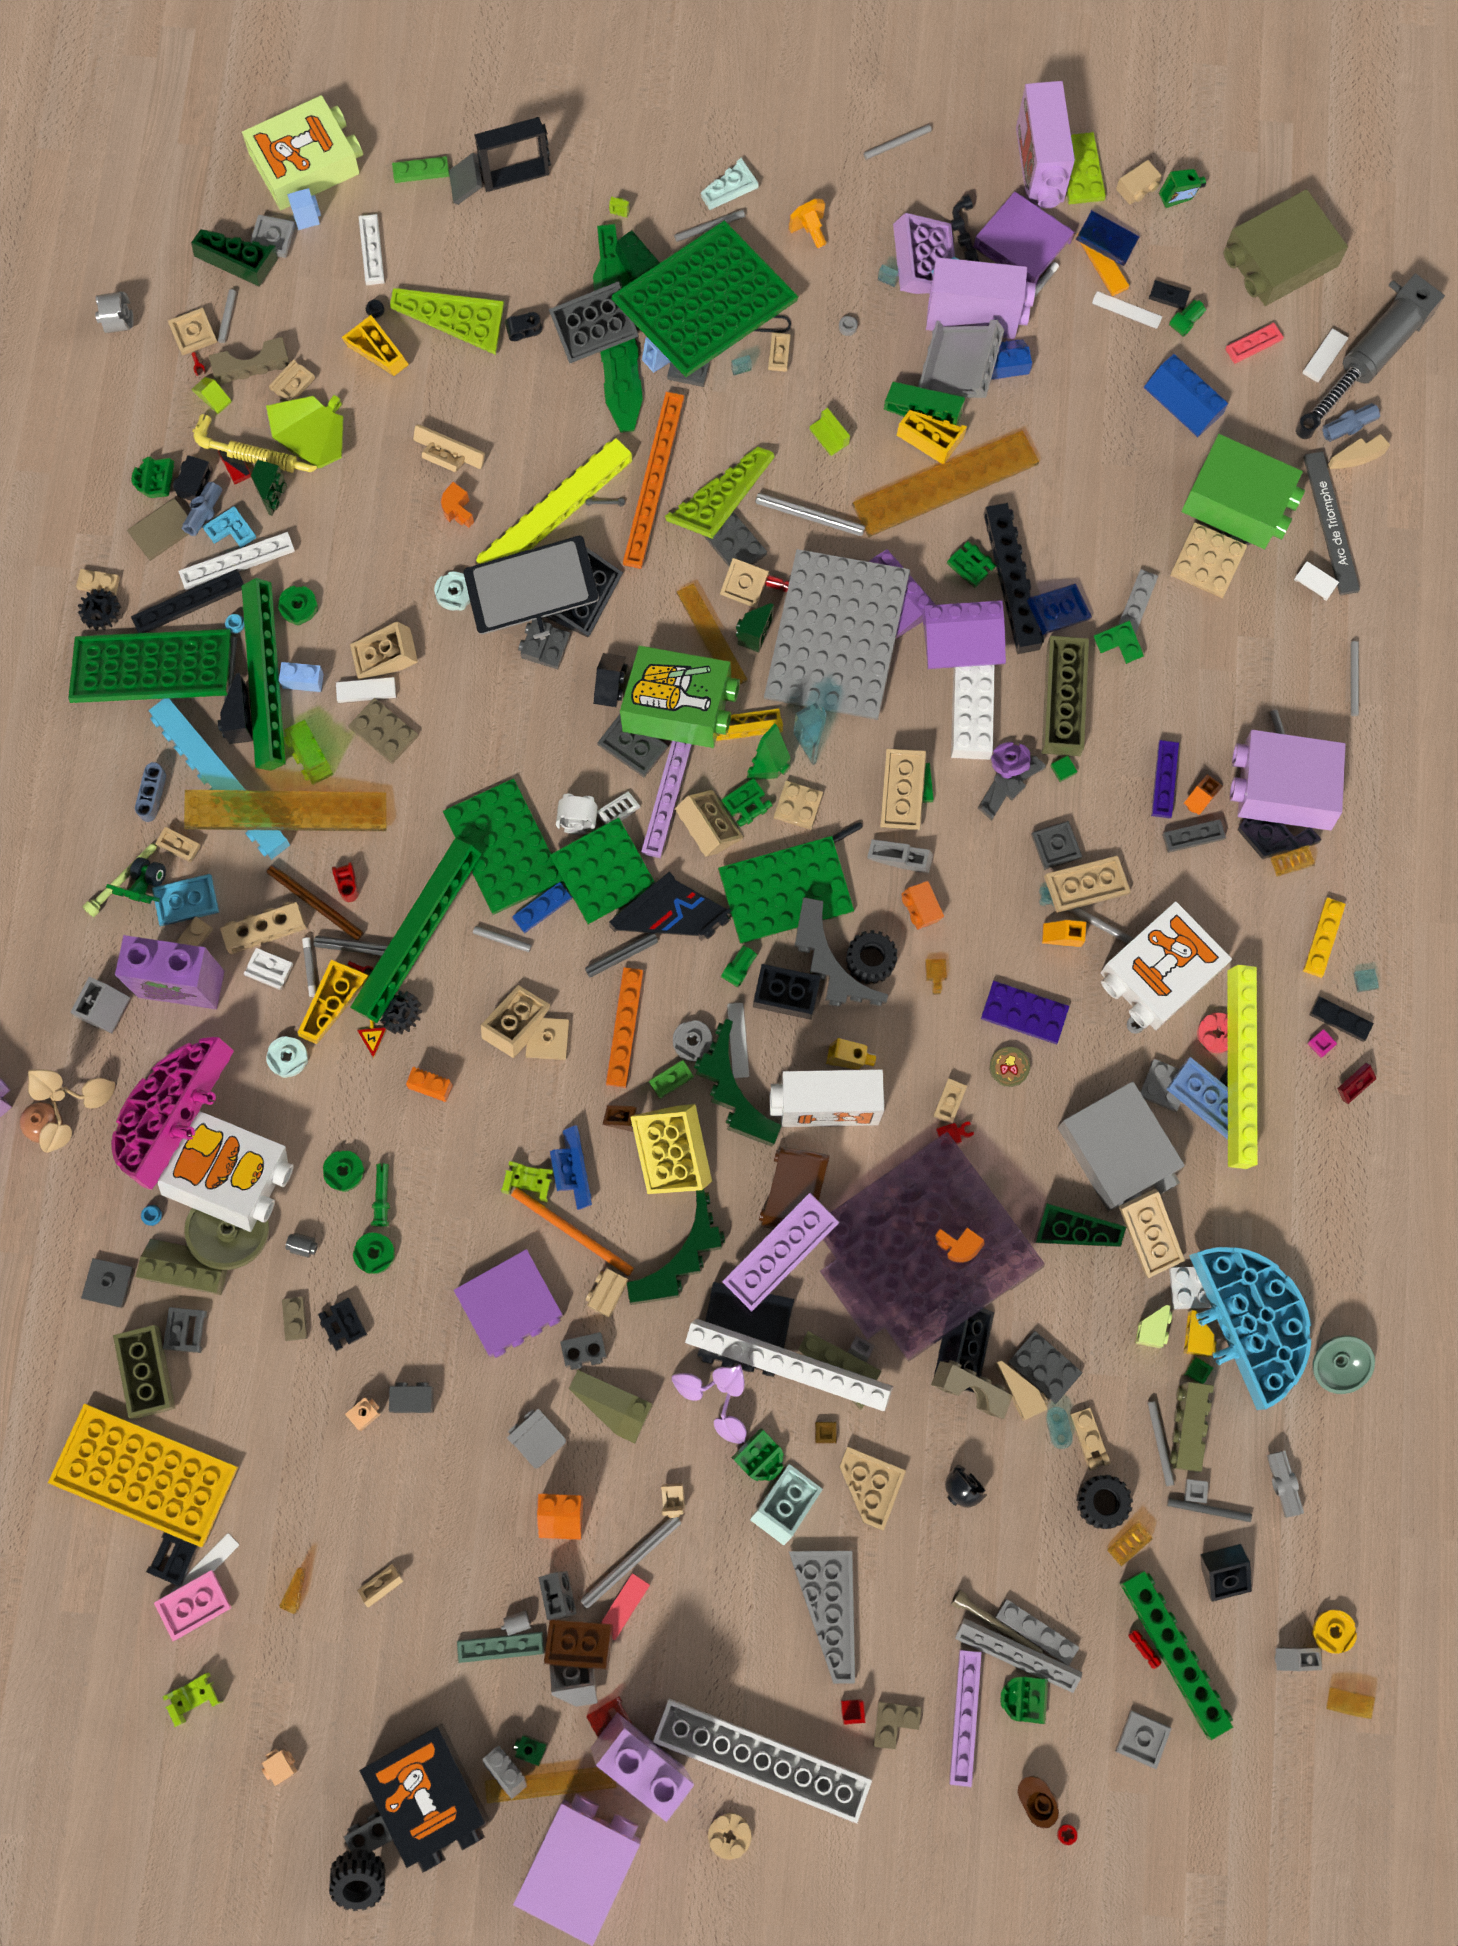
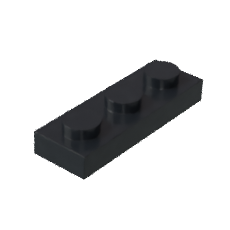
[1309,996,1374,1042]

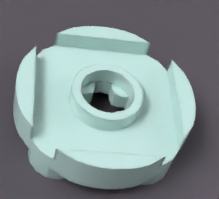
[434,572,470,610]
[266,1036,308,1078]

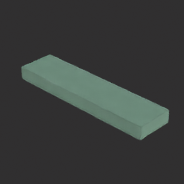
[457,1632,544,1663]

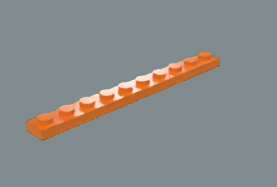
[623,392,684,569]

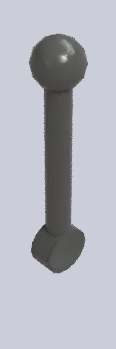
[585,498,625,507]

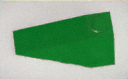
[747,723,791,780]

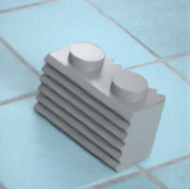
[483,1746,527,1799]

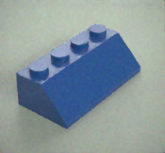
[1144,354,1228,437]

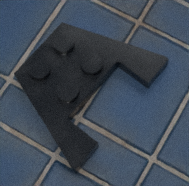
[1238,818,1322,859]

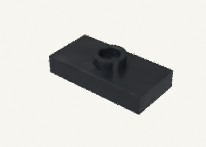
[1148,280,1190,310]

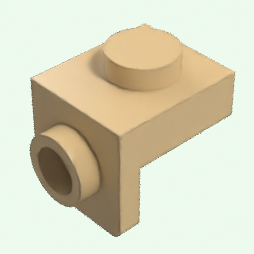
[661,1483,685,1518]

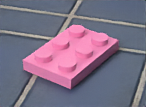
[154,1570,232,1641]

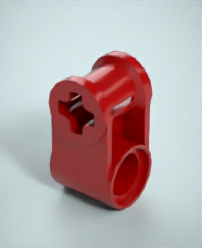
[332,862,359,903]

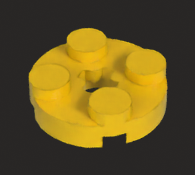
[1312,1610,1357,1654]

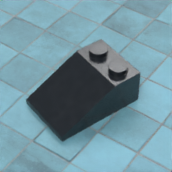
[218,673,253,744]

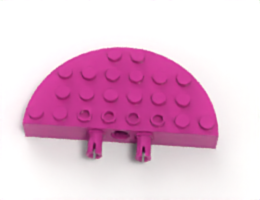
[111,1037,234,1190]

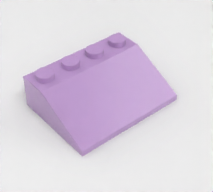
[893,213,955,294]

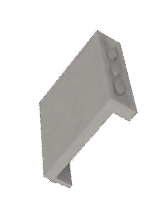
[918,320,1004,398]

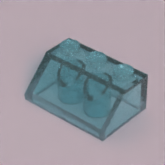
[793,703,827,765]

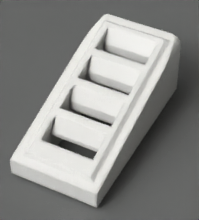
[597,792,640,825]

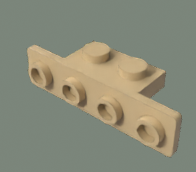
[413,424,485,472]

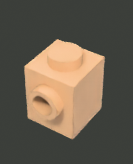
[345,1397,381,1431]
[262,1749,297,1786]

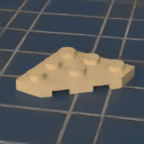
[839,1447,906,1531]

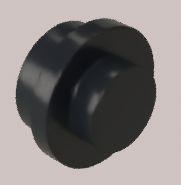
[366,299,385,318]

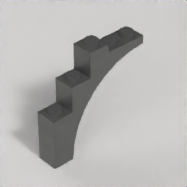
[794,898,888,1007]

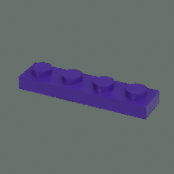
[1151,740,1179,819]

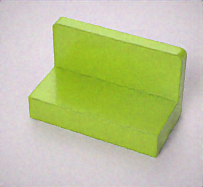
[809,408,850,456]

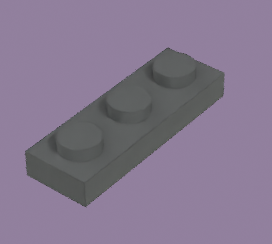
[1162,819,1226,853]

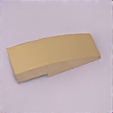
[1327,434,1390,469]

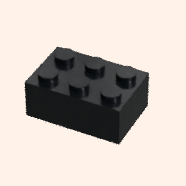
[753,964,821,1020]

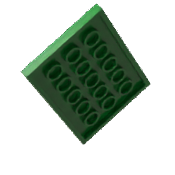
[443,778,563,915]
[718,836,854,944]

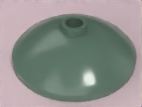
[1312,1335,1375,1394]

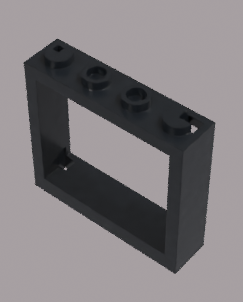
[474,117,551,193]

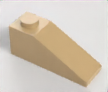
[995,1361,1048,1421]

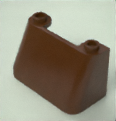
[759,1147,830,1230]

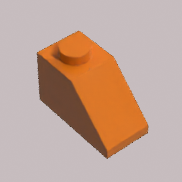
[1184,774,1223,815]

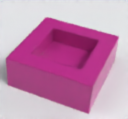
[1307,1029,1337,1058]

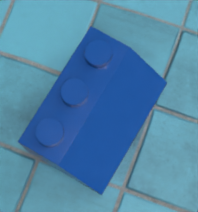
[991,339,1032,380]

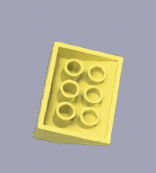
[631,1104,712,1194]

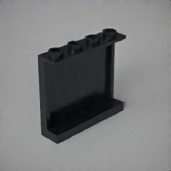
[698,1282,794,1377]

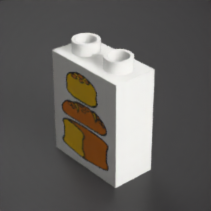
[157,1111,293,1232]

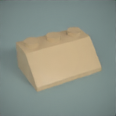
[675,790,743,857]

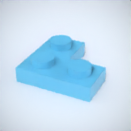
[202,506,256,548]

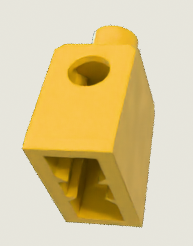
[826,1038,876,1070]

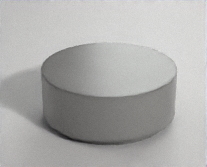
[839,316,858,336]

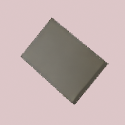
[127,498,189,561]

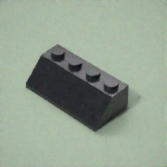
[934,1300,994,1393]

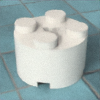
[556,794,598,835]

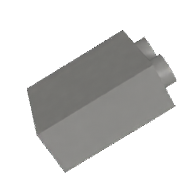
[1058,1082,1185,1212]

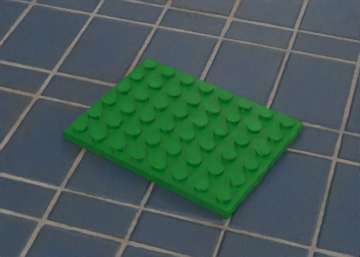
[611,220,799,377]

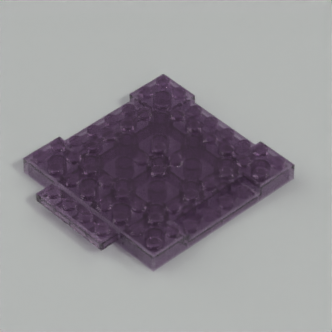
[820,1132,1045,1362]

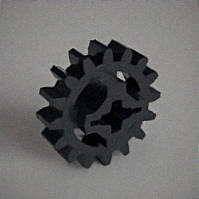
[78,589,121,631]
[380,991,422,1035]

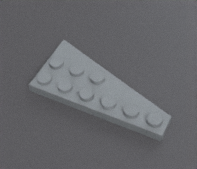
[789,1551,855,1684]

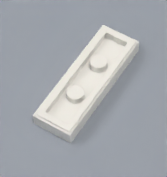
[1303,328,1348,383]
[336,677,396,703]

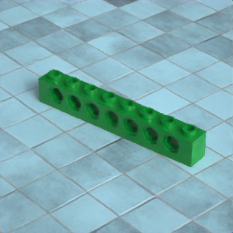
[1119,1571,1234,1740]

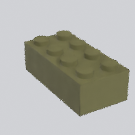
[113,1325,176,1419]

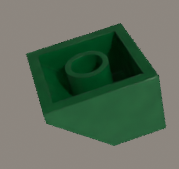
[735,603,774,653]

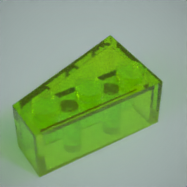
[284,719,334,785]

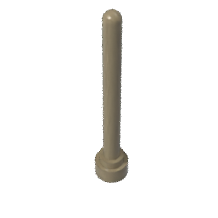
[951,1590,1043,1654]

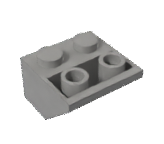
[70,977,131,1034]

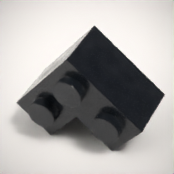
[593,653,628,707]

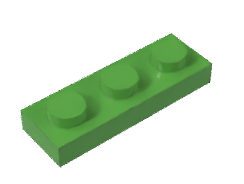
[392,156,449,183]

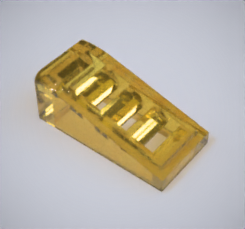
[1270,845,1315,877]
[1107,1520,1153,1567]
[279,1567,306,1614]

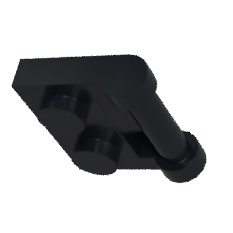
[146,1532,199,1587]

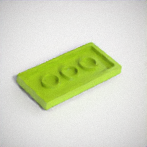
[1066,132,1106,205]

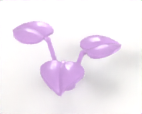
[671,1365,747,1444]

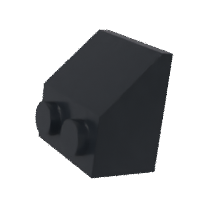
[1200,1544,1252,1602]

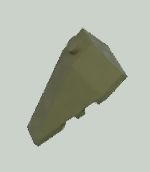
[569,1370,653,1444]

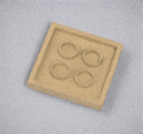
[1170,523,1248,598]

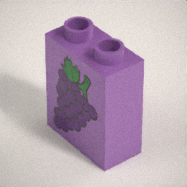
[115,935,225,1010]

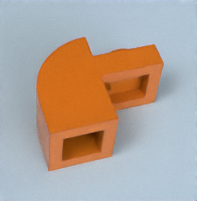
[441,482,474,528]
[935,1228,985,1262]

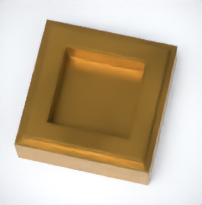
[815,1422,836,1444]

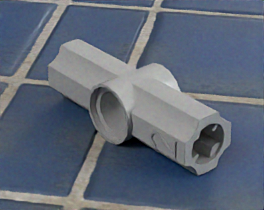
[1267,1451,1304,1518]

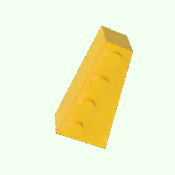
[298,960,368,1044]

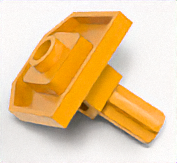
[789,198,826,248]

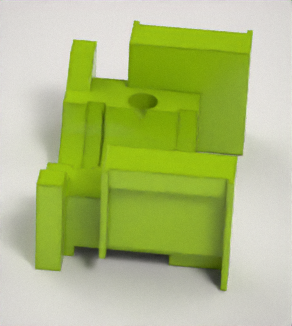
[501,1161,554,1203]
[163,1673,224,1727]

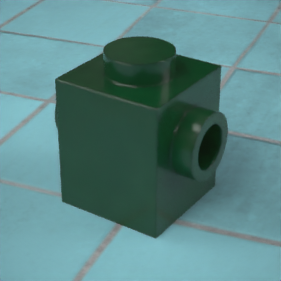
[513,1734,548,1766]

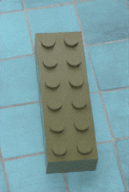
[1042,636,1089,756]

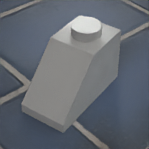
[1275,1648,1322,1671]

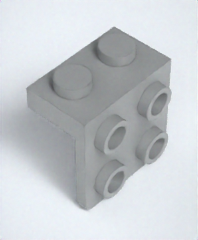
[507,1409,566,1468]

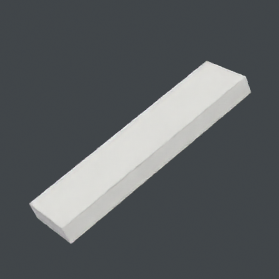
[359,214,385,285]

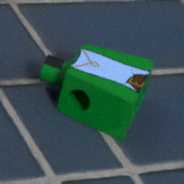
[1159,169,1206,208]

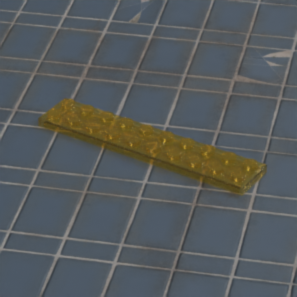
[852,430,1039,537]
[184,790,387,831]

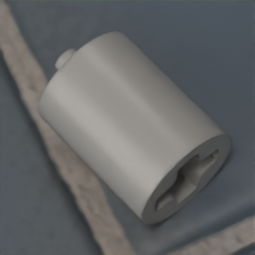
[501,1610,531,1636]

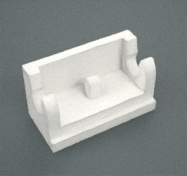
[1294,561,1339,601]

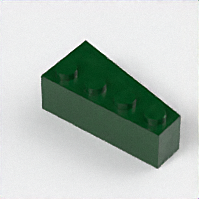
[191,229,278,287]
[615,230,660,282]
[1033,1203,1126,1247]

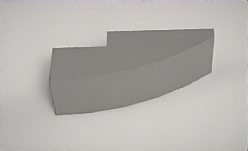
[867,839,933,874]

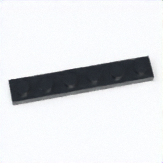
[131,569,244,633]

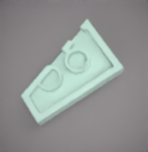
[701,158,758,210]

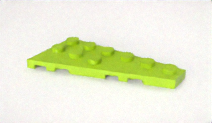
[390,288,504,355]
[665,447,775,538]

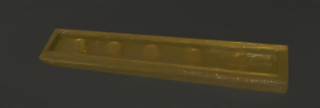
[677,583,748,685]
[485,1767,617,1804]

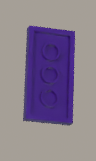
[981,981,1070,1045]

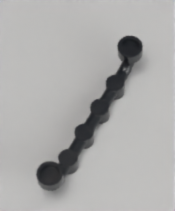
[951,194,980,262]

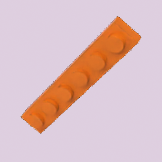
[606,967,643,1088]

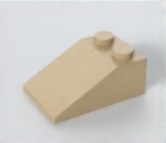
[350,622,418,680]
[481,985,550,1058]

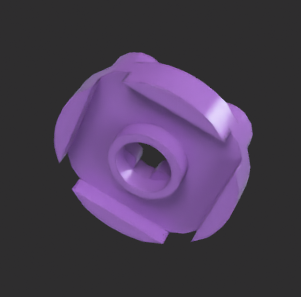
[991,742,1031,778]

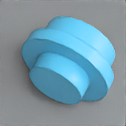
[225,614,245,633]

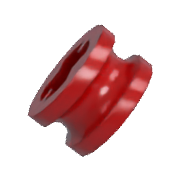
[1057,1824,1078,1845]

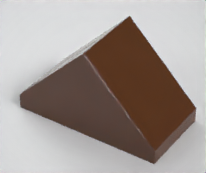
[602,1105,638,1132]

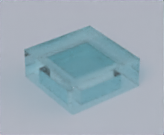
[878,264,899,287]
[731,355,752,376]
[1353,969,1379,992]

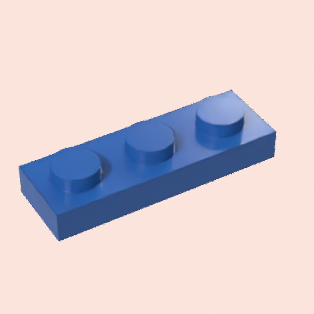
[512,882,572,934]

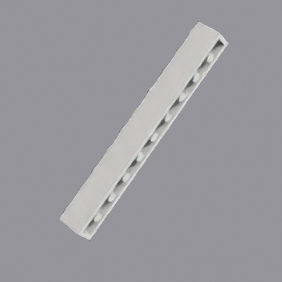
[685,1319,893,1411]

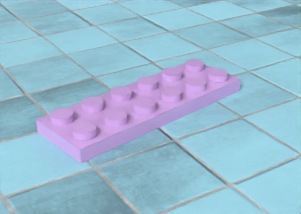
[722,1193,840,1311]

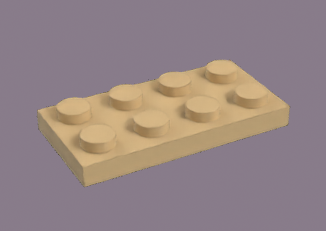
[880,749,926,830]
[1044,856,1131,913]
[1119,1189,1185,1278]

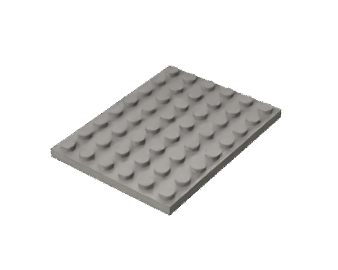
[764,549,910,720]

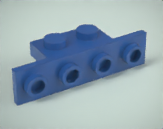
[550,1125,592,1210]

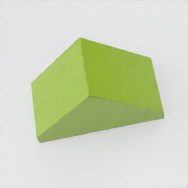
[192,377,232,414]

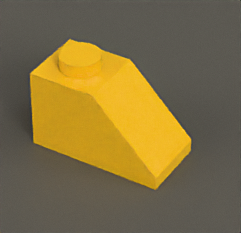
[1183,1310,1217,1357]

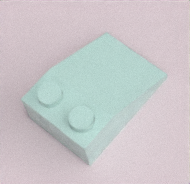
[750,1464,823,1545]

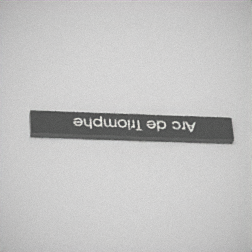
[1303,452,1360,596]

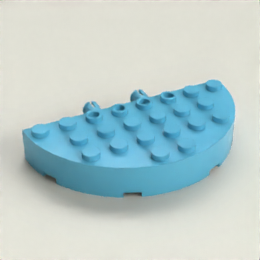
[1189,1247,1311,1410]

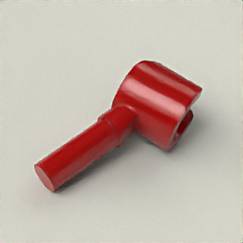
[191,352,206,376]
[347,961,373,977]

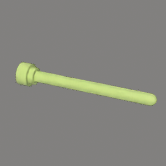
[82,843,157,918]

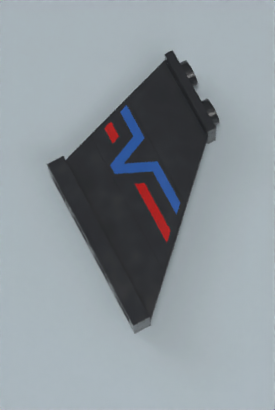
[609,871,731,941]

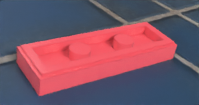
[1225,323,1284,364]
[600,1573,650,1640]

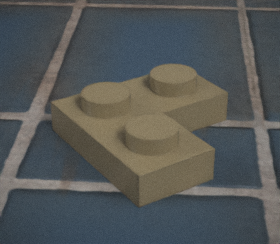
[874,1702,921,1750]

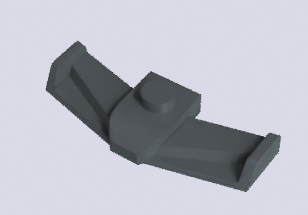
[978,755,1046,821]

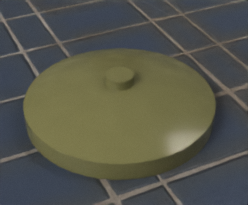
[185,1208,269,1270]

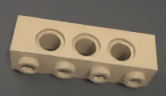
[220,902,307,955]

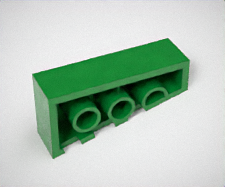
[883,382,965,426]

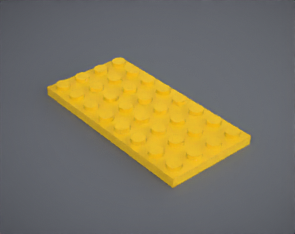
[48,1404,238,1547]

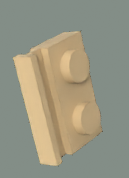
[269,359,315,401]

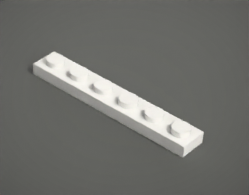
[178,532,295,591]

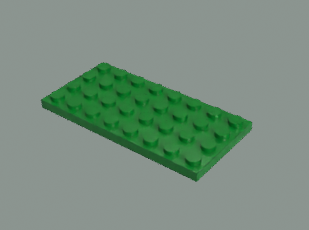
[68,629,232,703]

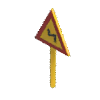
[357,1020,386,1058]

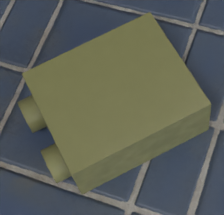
[1224,189,1348,306]

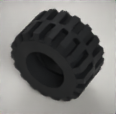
[846,930,897,984]
[1076,1475,1133,1529]
[329,1849,386,1911]

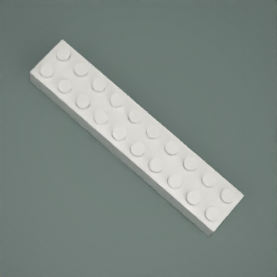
[653,1698,872,1823]

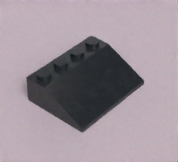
[545,547,623,637]

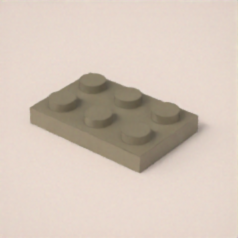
[348,698,418,764]

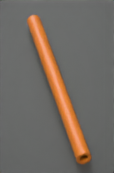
[511,1187,634,1276]

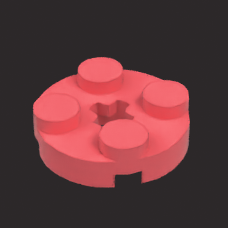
[1197,1013,1228,1053]

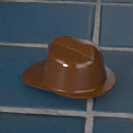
[1018,1776,1059,1829]

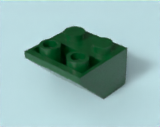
[251,459,286,516]

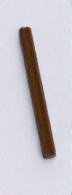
[266,864,364,941]

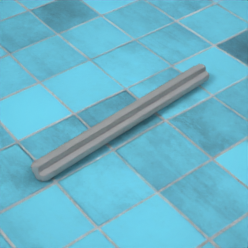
[756,493,865,536]
[581,1517,681,1608]

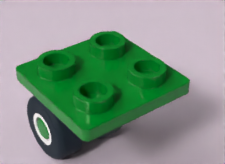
[106,857,166,904]

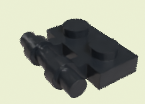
[318,1297,368,1352]

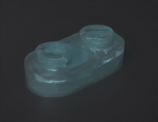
[1046,1407,1073,1449]

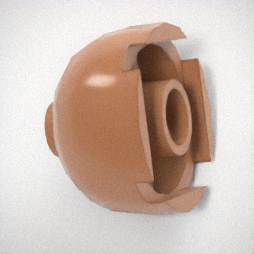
[19,1102,63,1143]

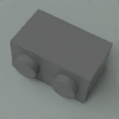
[389,1382,434,1413]

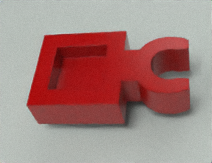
[936,1121,974,1149]

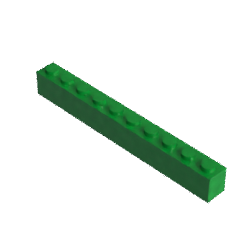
[242,578,286,771]
[350,838,482,1023]

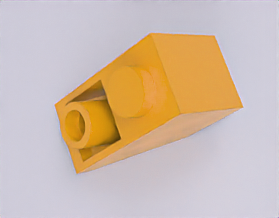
[1042,920,1086,947]

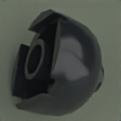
[945,1465,987,1508]

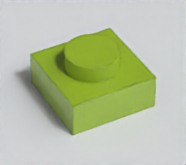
[609,197,630,218]

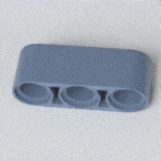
[135,762,166,822]

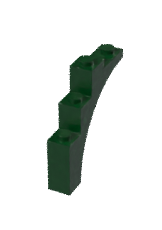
[694,1019,781,1147]
[627,1189,725,1305]

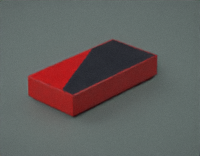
[218,450,251,485]

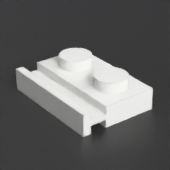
[244,948,293,990]

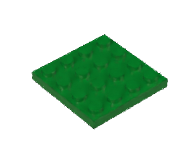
[549,818,655,925]

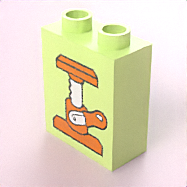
[242,95,363,211]

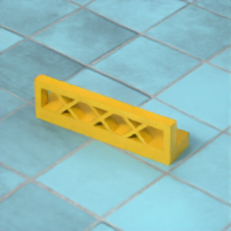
[716,709,783,741]

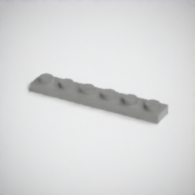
[955,1618,1082,1693]

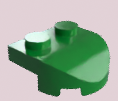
[131,457,175,498]
[731,1428,784,1481]
[1000,1677,1048,1724]

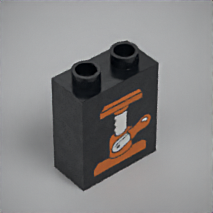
[359,1724,489,1873]

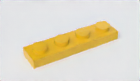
[1303,897,1346,978]

